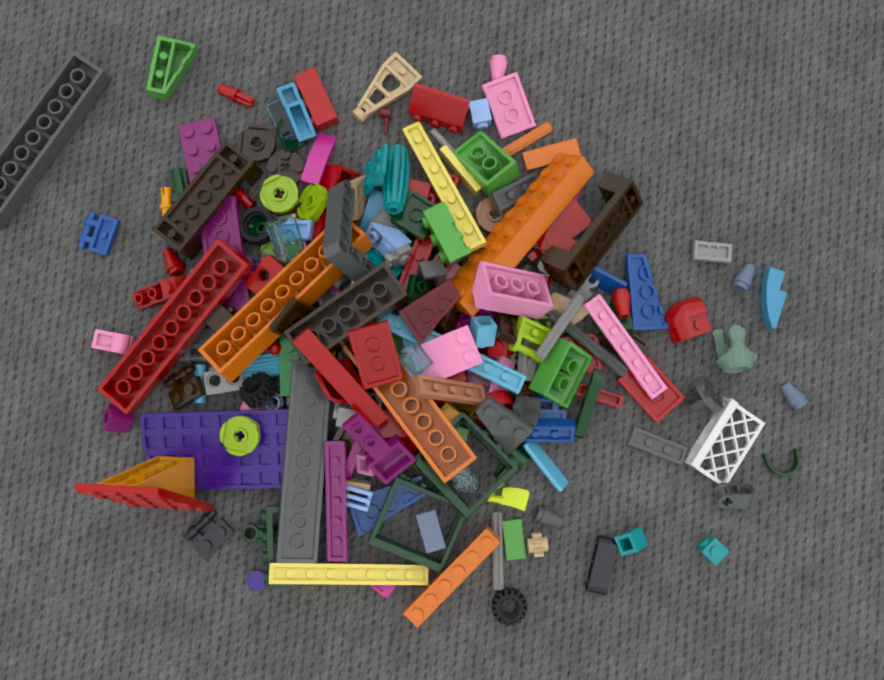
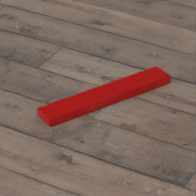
[292,327,389,427]

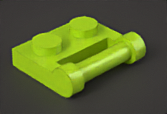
[508,316,551,363]

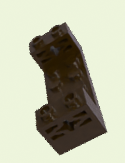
[152,140,264,260]
[540,171,644,292]

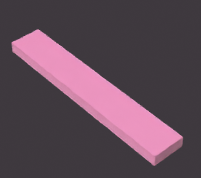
[583,294,667,399]

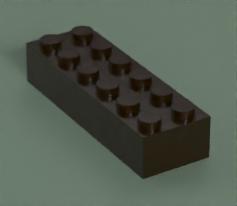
[284,262,410,368]

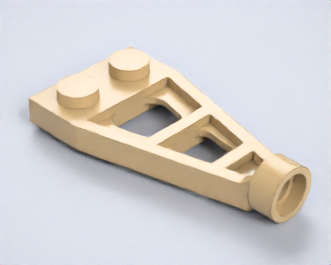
[352,52,423,123]

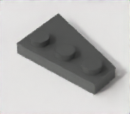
[475,395,534,456]

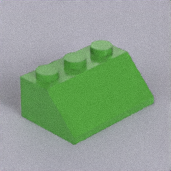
[528,338,593,409]

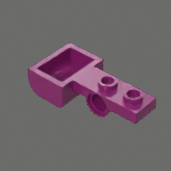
[342,411,417,484]

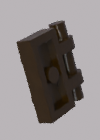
[164,364,206,410]

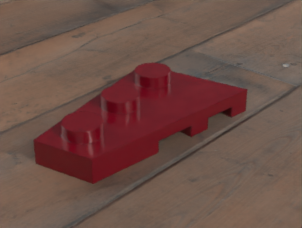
[399,278,461,345]

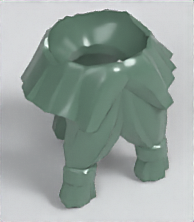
[712,325,758,374]

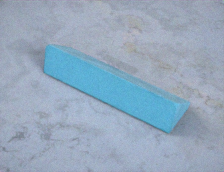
[522,442,568,492]

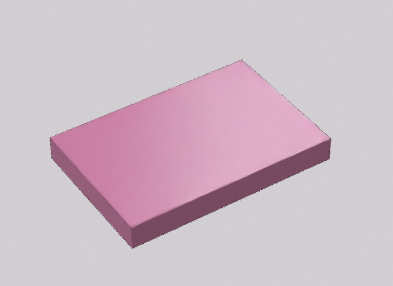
[481,72,536,139]

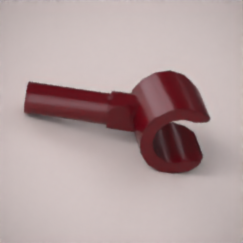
[380,107,392,135]

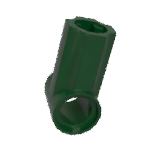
[169,168,189,203]
[493,447,531,485]
[241,523,278,543]

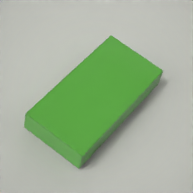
[502,518,526,561]

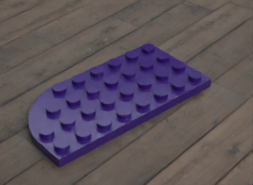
[140,408,288,490]

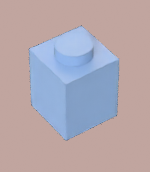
[469,98,492,130]

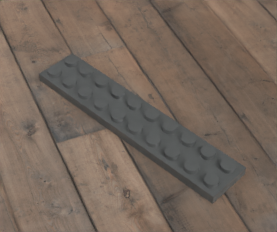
[275,360,330,563]

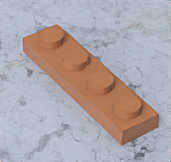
[414,375,485,406]

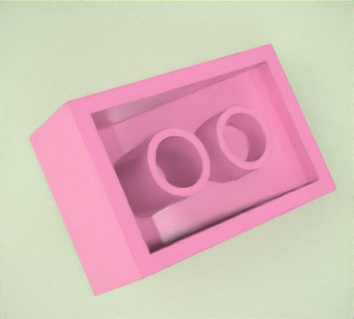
[410,325,483,379]

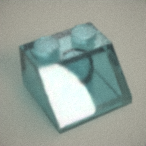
[265,214,305,262]

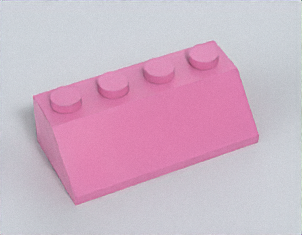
[472,261,553,319]

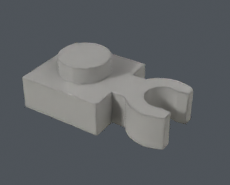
[381,244,412,268]
[566,274,600,304]

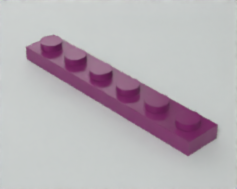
[325,440,348,561]

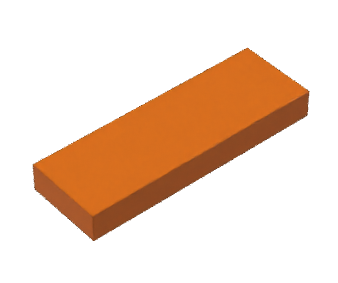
[522,138,581,172]

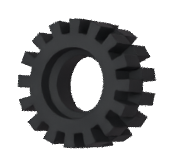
[238,372,277,409]
[491,587,528,626]

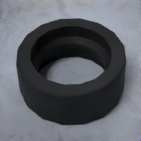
[239,207,277,245]

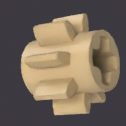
[527,532,549,557]

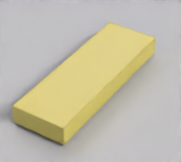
[439,145,481,196]

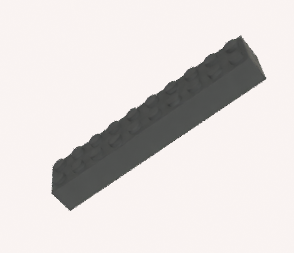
[0,50,112,231]

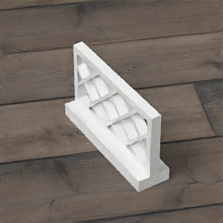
[684,397,765,484]

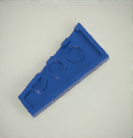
[624,254,669,331]
[349,475,426,537]

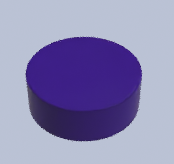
[247,569,266,590]

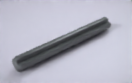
[548,310,628,376]

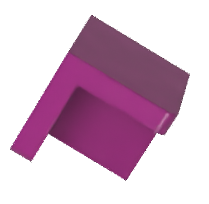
[103,403,134,433]

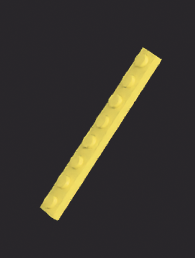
[402,121,487,252]
[268,563,428,585]

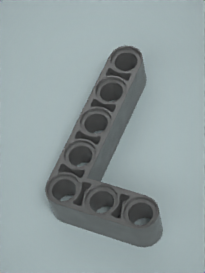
[323,180,375,282]

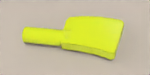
[483,487,530,511]

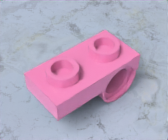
[91,329,135,354]

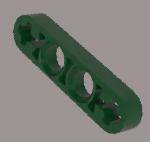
[574,368,604,439]

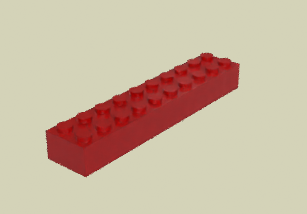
[97,239,255,415]

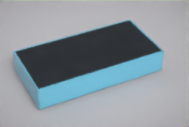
[267,100,295,139]

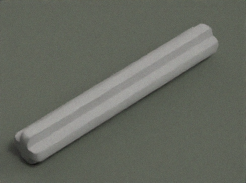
[535,294,584,360]
[491,512,504,591]

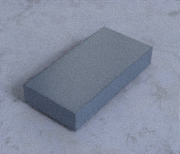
[416,508,446,553]

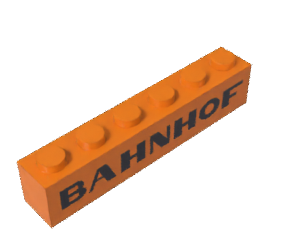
[403,524,501,628]

